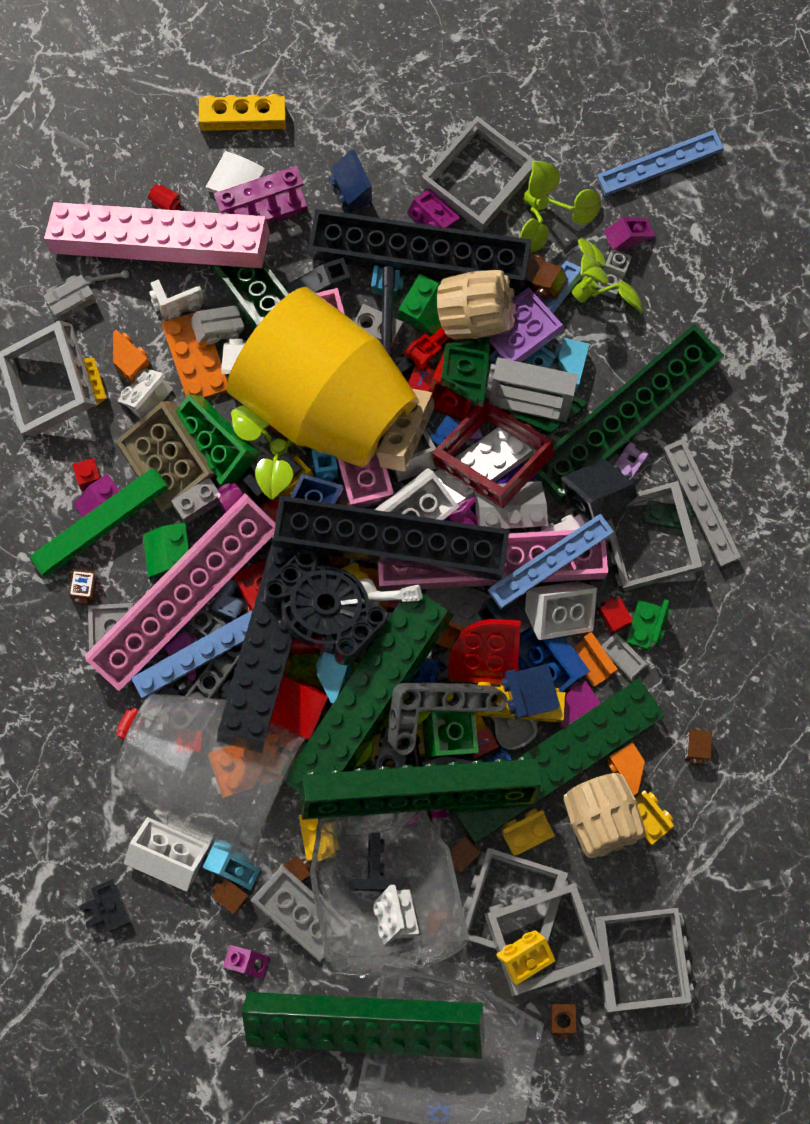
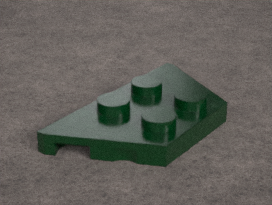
[440,337,491,407]
[508,384,587,435]

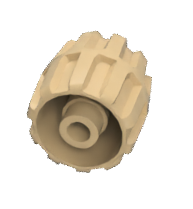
[437,270,516,339]
[564,773,645,858]

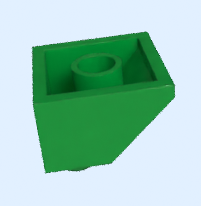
[398,274,442,336]
[143,523,190,579]
[422,711,479,758]

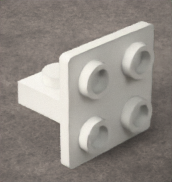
[118,368,173,419]
[373,885,419,945]

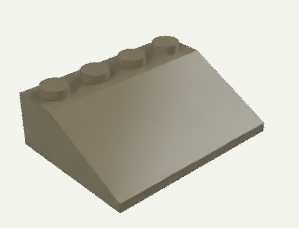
[116,401,217,513]

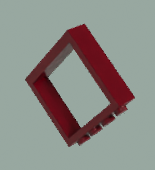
[432,400,554,508]

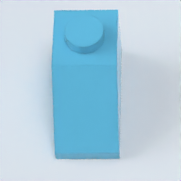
[555,338,589,391]
[316,652,354,703]
[203,846,261,890]

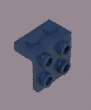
[501,665,559,720]

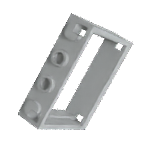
[422,116,535,232]
[0,320,97,437]
[486,357,578,423]
[606,481,703,591]
[457,848,568,951]
[485,881,604,996]
[593,908,694,1013]

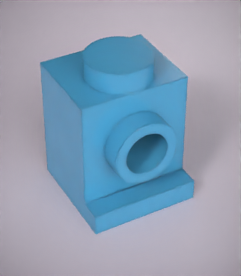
[371,265,404,297]
[525,346,557,369]
[312,449,339,482]

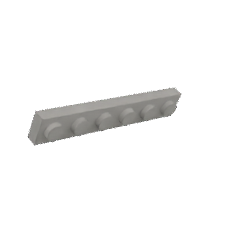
[663,439,741,568]

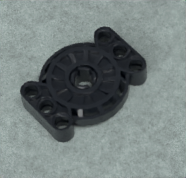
[264,549,387,666]

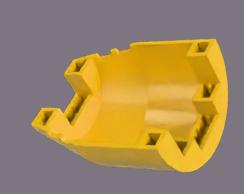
[227,287,419,468]

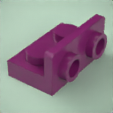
[407,189,460,228]

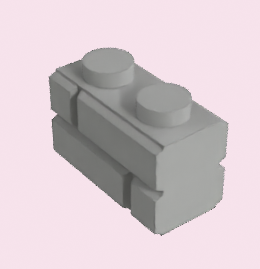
[43,275,96,321]
[190,305,244,344]

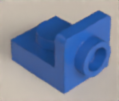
[430,415,459,448]

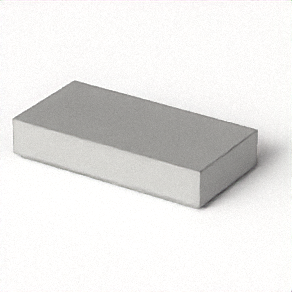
[602,633,648,681]

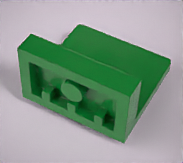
[626,599,671,651]

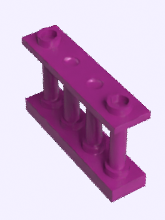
[214,166,308,224]

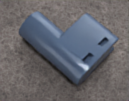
[212,580,245,620]

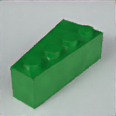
[176,394,260,486]

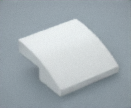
[206,151,266,206]

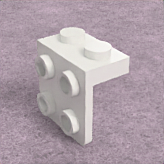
[149,280,204,321]

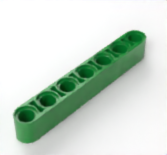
[30,468,169,577]

